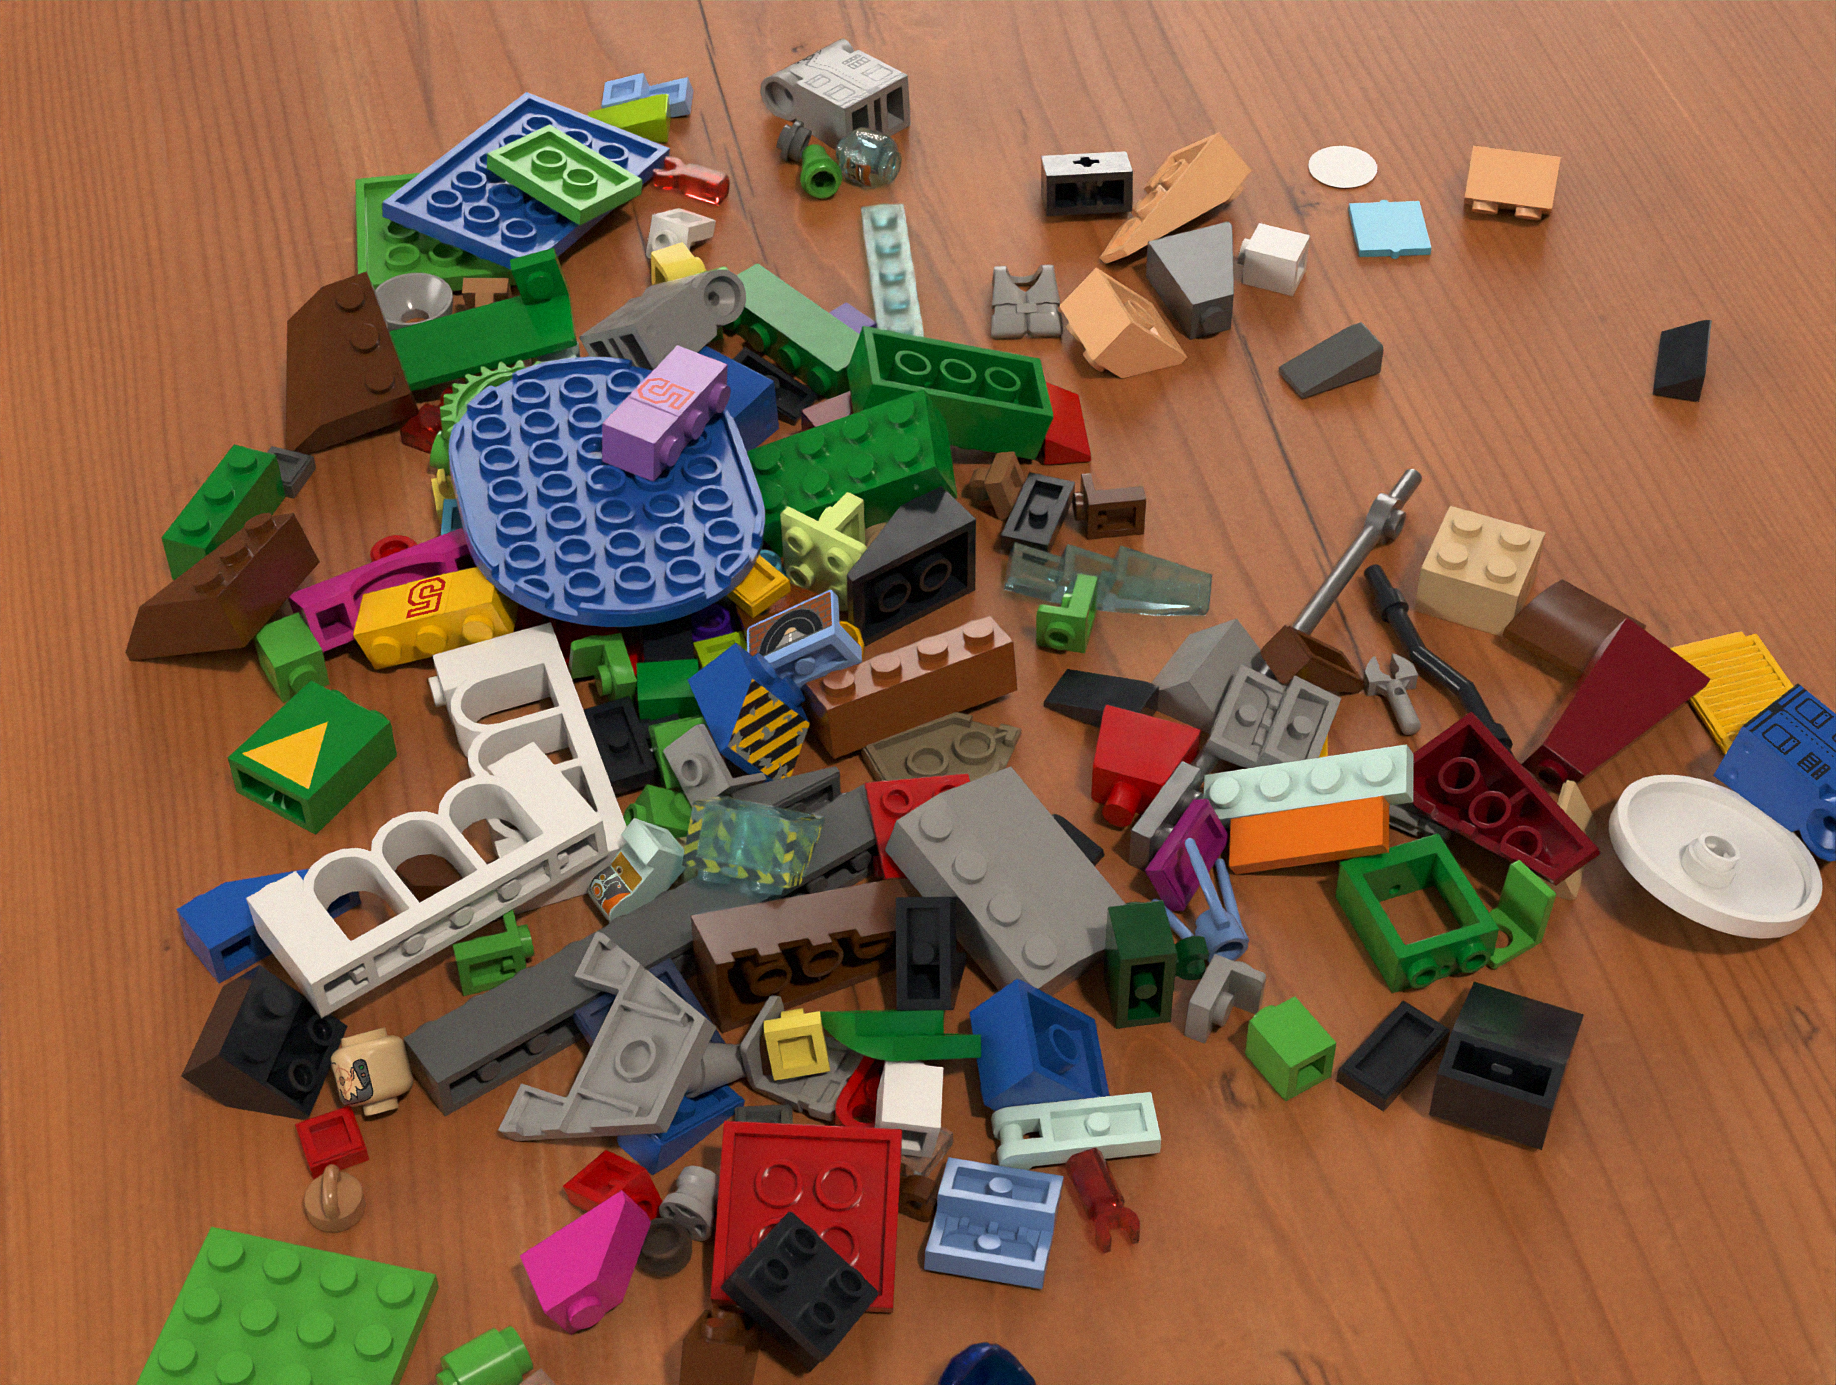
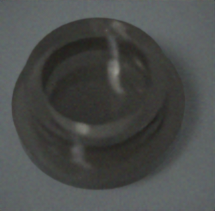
[636,1217,693,1277]

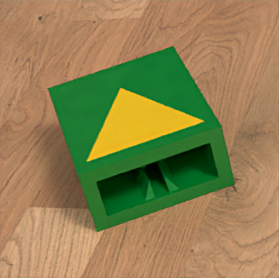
[227,680,397,835]

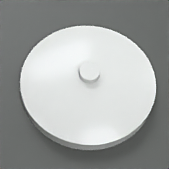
[1609,775,1823,939]

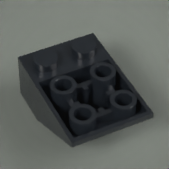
[1429,982,1584,1150]

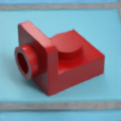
[563,1150,663,1229]

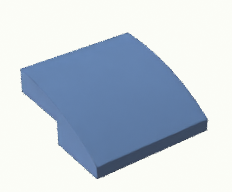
[924,1157,1064,1289]

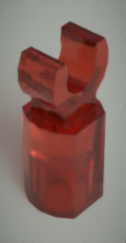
[653,156,730,206]
[1065,1148,1140,1254]

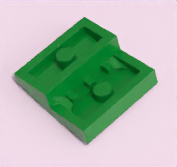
[820,1009,981,1061]

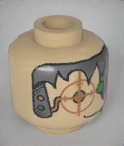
[331,1028,413,1116]

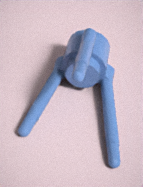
[1152,838,1249,963]

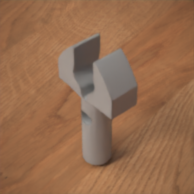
[1364,653,1421,735]

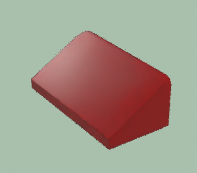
[1041,382,1091,465]

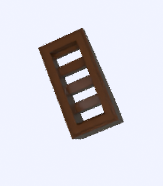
[1260,625,1366,693]

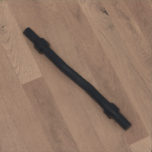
[1364,564,1516,759]

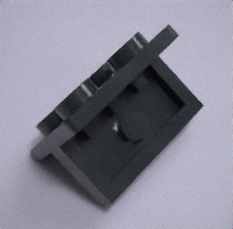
[720,1212,878,1372]

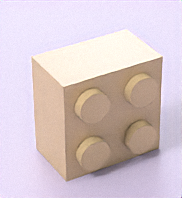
[1414,506,1545,637]

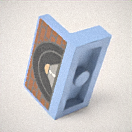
[747,590,862,688]

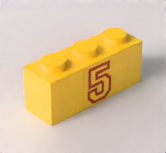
[353,567,519,670]

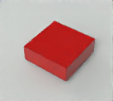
[295,1106,369,1180]

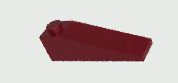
[1411,711,1601,886]

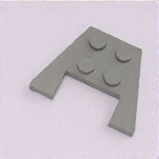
[498,931,716,1141]

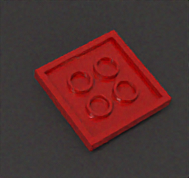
[710,1121,902,1313]

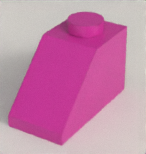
[520,1190,651,1335]

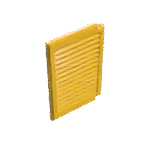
[1670,631,1794,755]

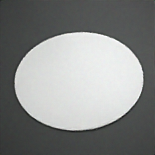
[1308,146,1377,188]

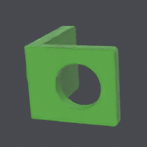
[1461,860,1556,969]

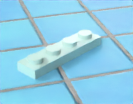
[1203,744,1414,829]

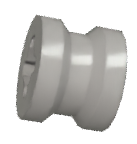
[659,1165,720,1241]

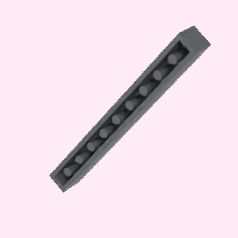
[403,781,879,1116]

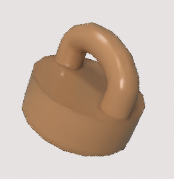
[304,1164,366,1232]

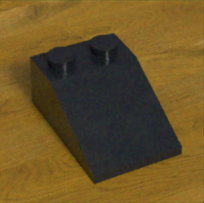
[847,486,976,647]

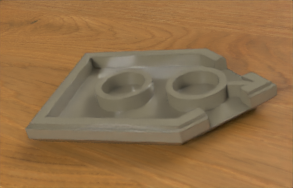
[860,712,1022,782]

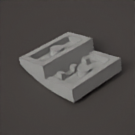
[1203,664,1341,768]

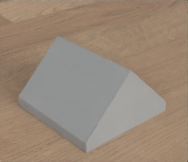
[1152,618,1265,734]

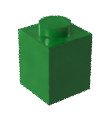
[636,659,702,721]

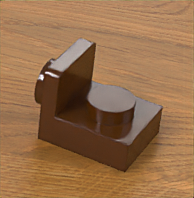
[1072,473,1146,540]

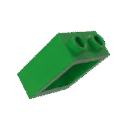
[1335,833,1499,994]

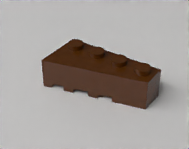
[690,878,909,1033]

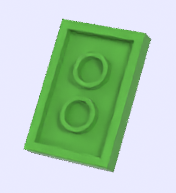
[487,124,642,225]

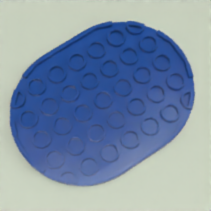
[448,357,765,627]

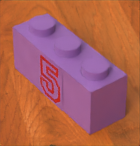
[602,345,731,482]

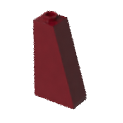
[1521,617,1710,794]

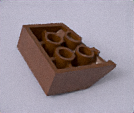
[285,271,420,455]
[125,513,320,661]

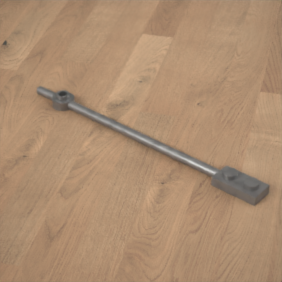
[1129,469,1422,872]

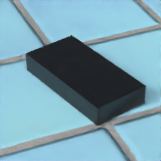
[1337,1000,1450,1112]

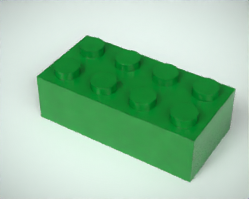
[847,326,1054,460]
[747,389,958,558]

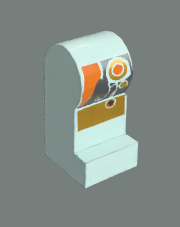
[588,818,693,923]

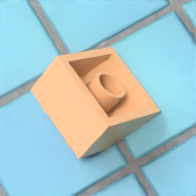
[1464,146,1561,220]
[1060,268,1187,378]

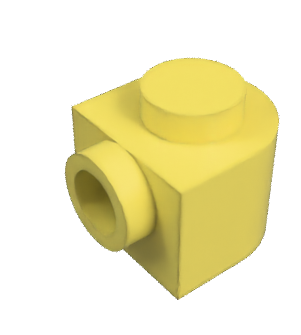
[651,242,706,285]

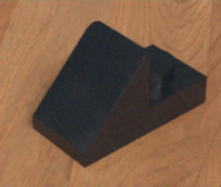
[896,897,967,1010]

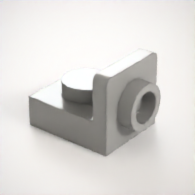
[1184,954,1266,1044]

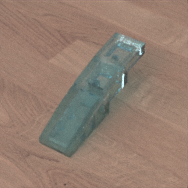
[1004,542,1212,616]

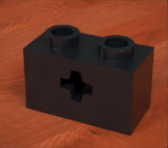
[1041,151,1133,216]

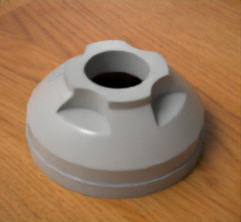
[375,273,454,331]

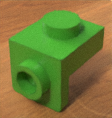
[623,784,710,839]

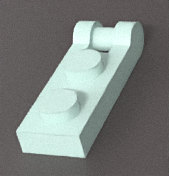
[991,1092,1161,1170]

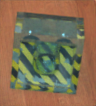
[682,796,825,895]

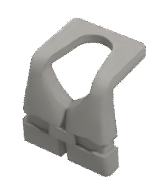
[991,264,1063,339]
[740,995,864,1121]

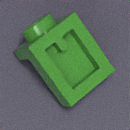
[1036,574,1098,653]
[568,633,637,705]
[452,910,535,996]

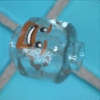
[836,127,902,189]

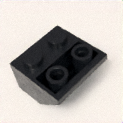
[181,965,348,1120]

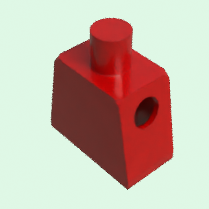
[1091,705,1201,827]

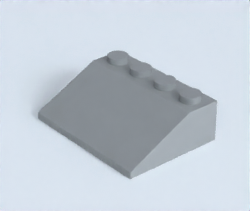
[885,766,1126,996]

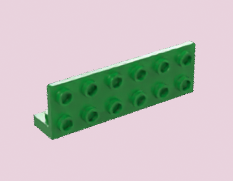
[390,248,577,391]

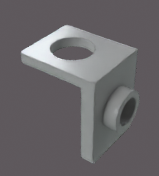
[663,724,767,812]

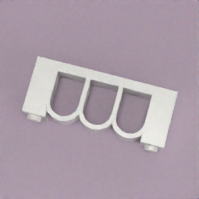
[428,622,627,915]
[246,742,609,1018]

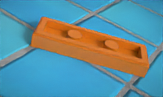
[1229,796,1389,875]

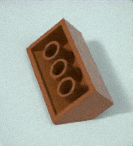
[800,616,1018,759]

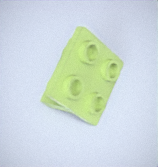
[780,492,867,611]

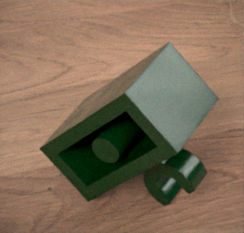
[1103,900,1209,1029]

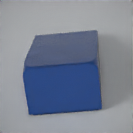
[617,1084,745,1175]

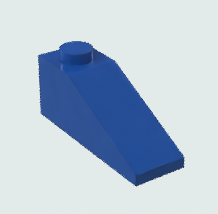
[176,869,361,984]

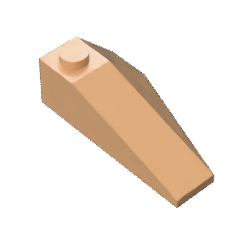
[1100,132,1252,264]

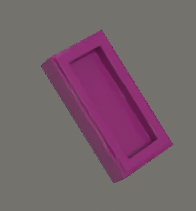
[1145,799,1230,911]

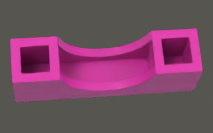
[288,527,477,652]

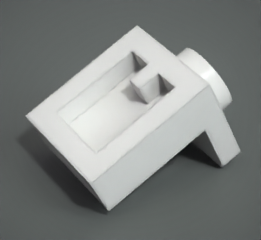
[646,208,716,259]

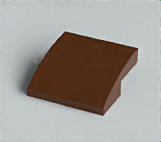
[1502,579,1647,679]

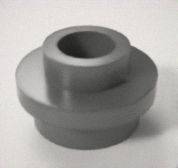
[776,120,812,162]

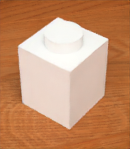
[1238,223,1310,296]
[875,1060,943,1158]

